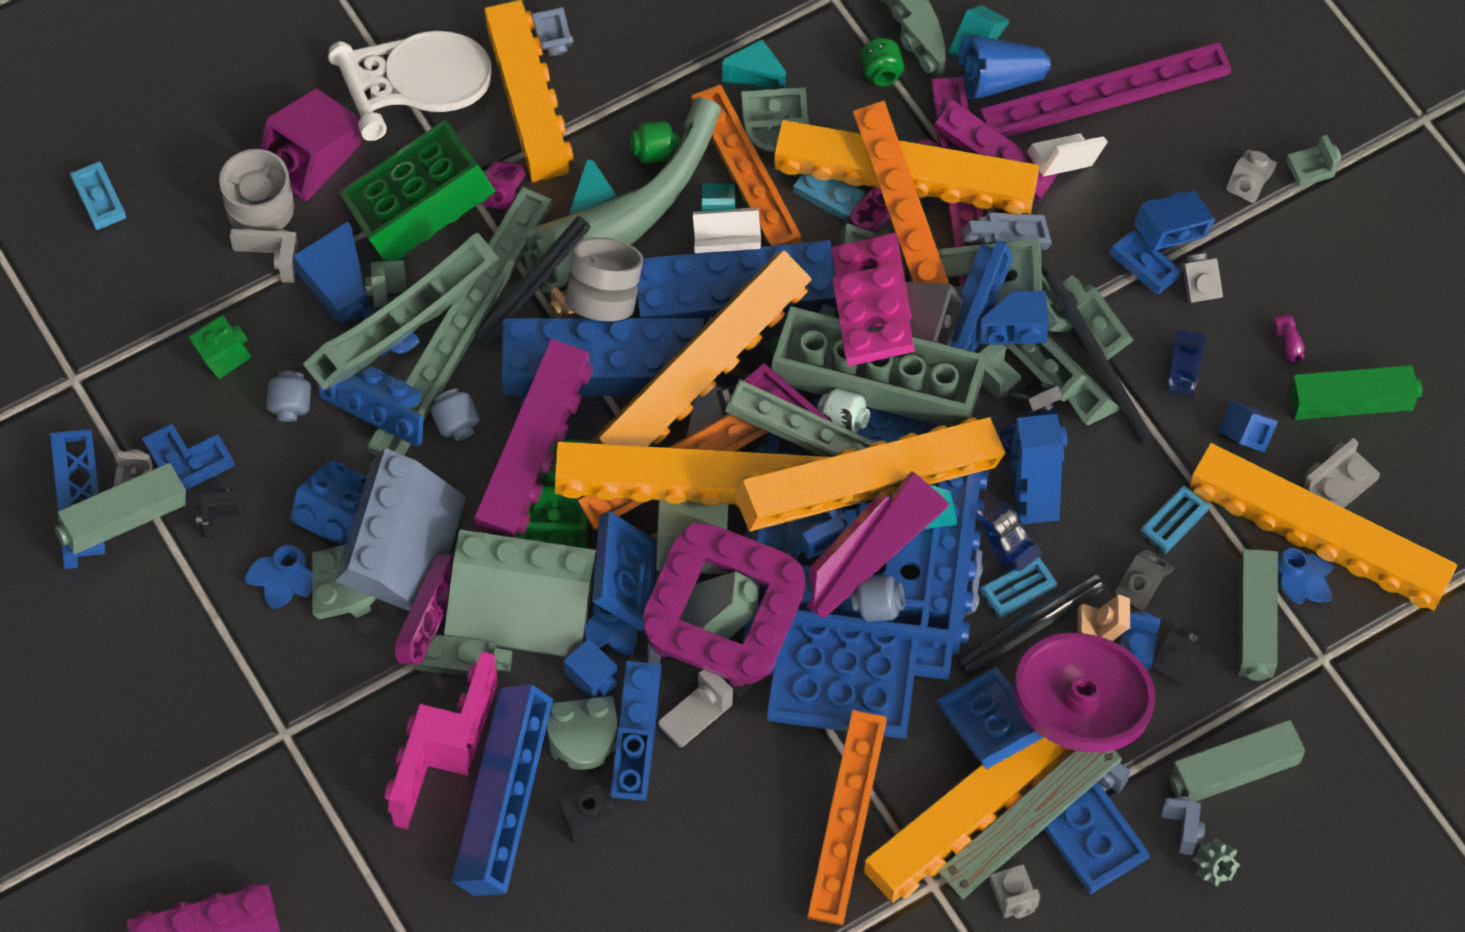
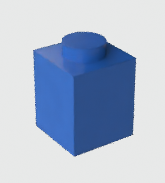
[563,639,618,699]

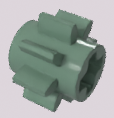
[1193,838,1240,886]

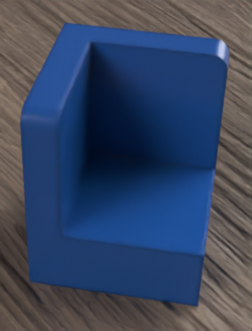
[1219,400,1278,452]

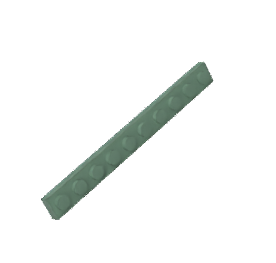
[367,187,552,456]

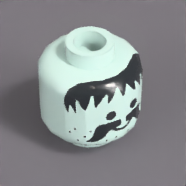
[817,388,870,433]

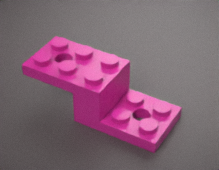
[831,233,915,366]
[385,651,498,829]

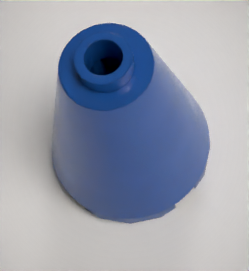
[958,35,1050,99]

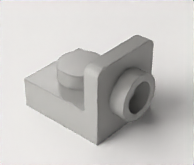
[989,864,1040,918]

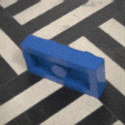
[1109,230,1181,295]

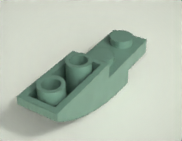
[879,0,945,79]

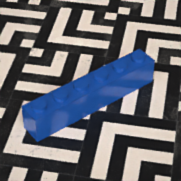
[452,684,553,896]

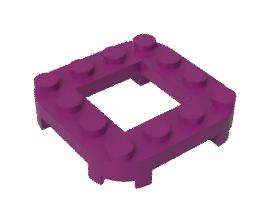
[643,523,805,687]

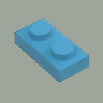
[70,162,126,230]
[793,174,866,222]

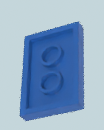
[592,511,657,631]
[937,667,1044,769]
[1044,782,1150,894]

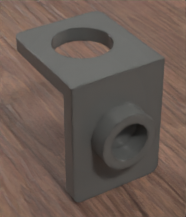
[1115,549,1175,610]

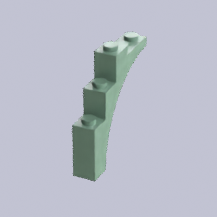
[303,233,499,390]

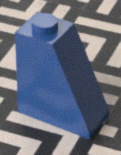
[293,222,368,327]

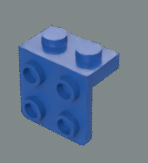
[290,461,367,546]

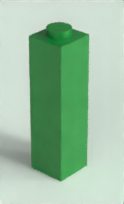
[1289,365,1422,420]

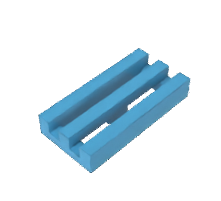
[1139,485,1210,555]
[980,556,1057,619]

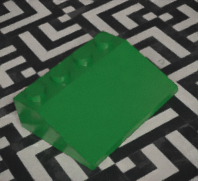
[339,119,496,261]

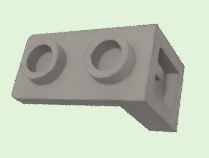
[230,227,299,283]
[659,670,733,747]

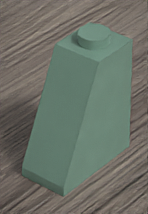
[680,571,760,639]

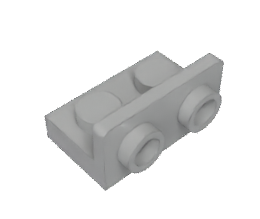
[1303,438,1380,508]

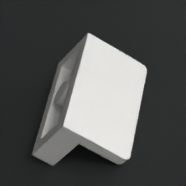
[1027,134,1107,176]
[693,207,761,253]

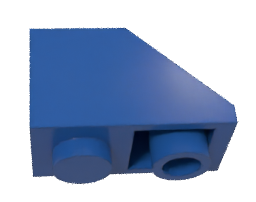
[979,291,1049,345]

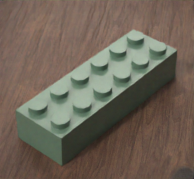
[772,306,986,428]

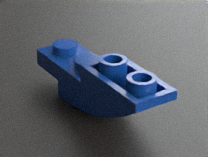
[611,661,662,801]

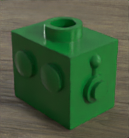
[189,315,252,379]

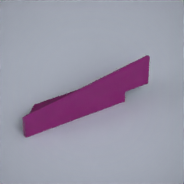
[807,471,949,618]

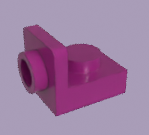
[483,161,526,210]

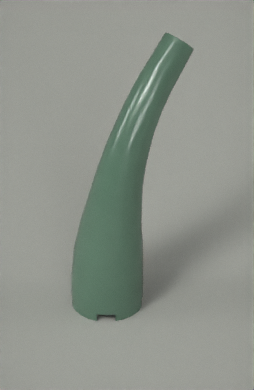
[520,97,722,293]

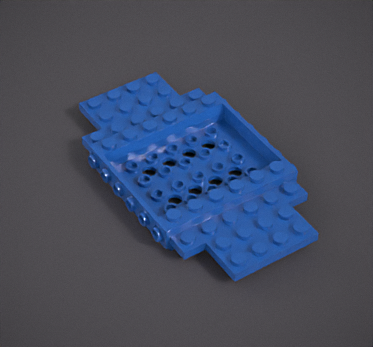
[742,394,989,739]

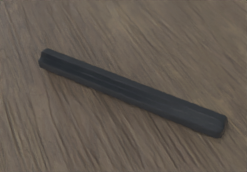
[476,216,591,345]
[958,573,1104,675]

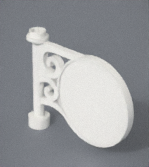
[328,31,491,141]

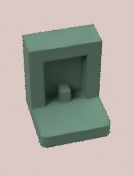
[1286,135,1341,187]
[365,260,407,308]

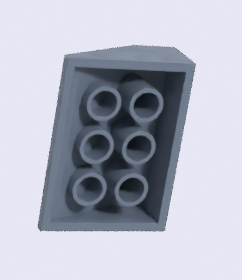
[334,448,466,612]

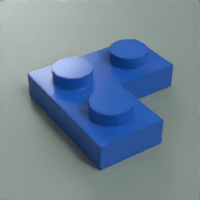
[142,424,235,491]

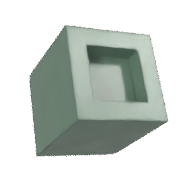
[978,344,1021,400]

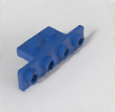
[319,367,423,446]

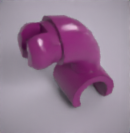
[1273,313,1305,363]

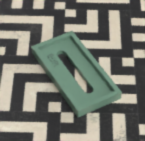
[909,239,1042,307]

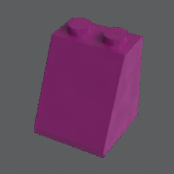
[260,88,362,202]

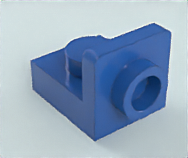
[802,509,848,559]
[1120,611,1160,669]

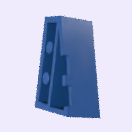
[1009,414,1067,525]

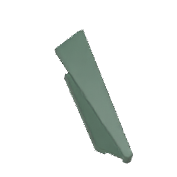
[1006,335,1121,425]

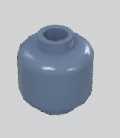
[266,371,311,422]
[430,388,480,441]
[852,575,905,622]

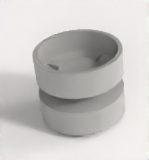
[219,149,294,231]
[565,238,643,321]

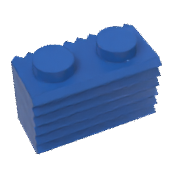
[1134,190,1215,251]

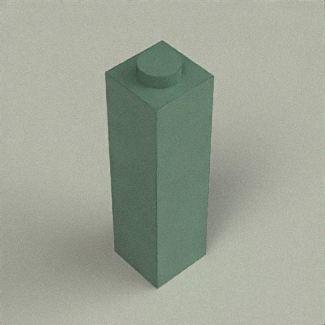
[55,463,186,555]
[1238,549,1278,681]
[1169,720,1305,802]

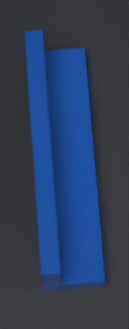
[950,240,1014,353]
[50,430,105,569]

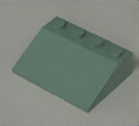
[444,529,596,658]

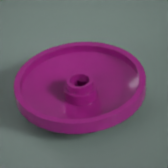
[1013,633,1155,752]

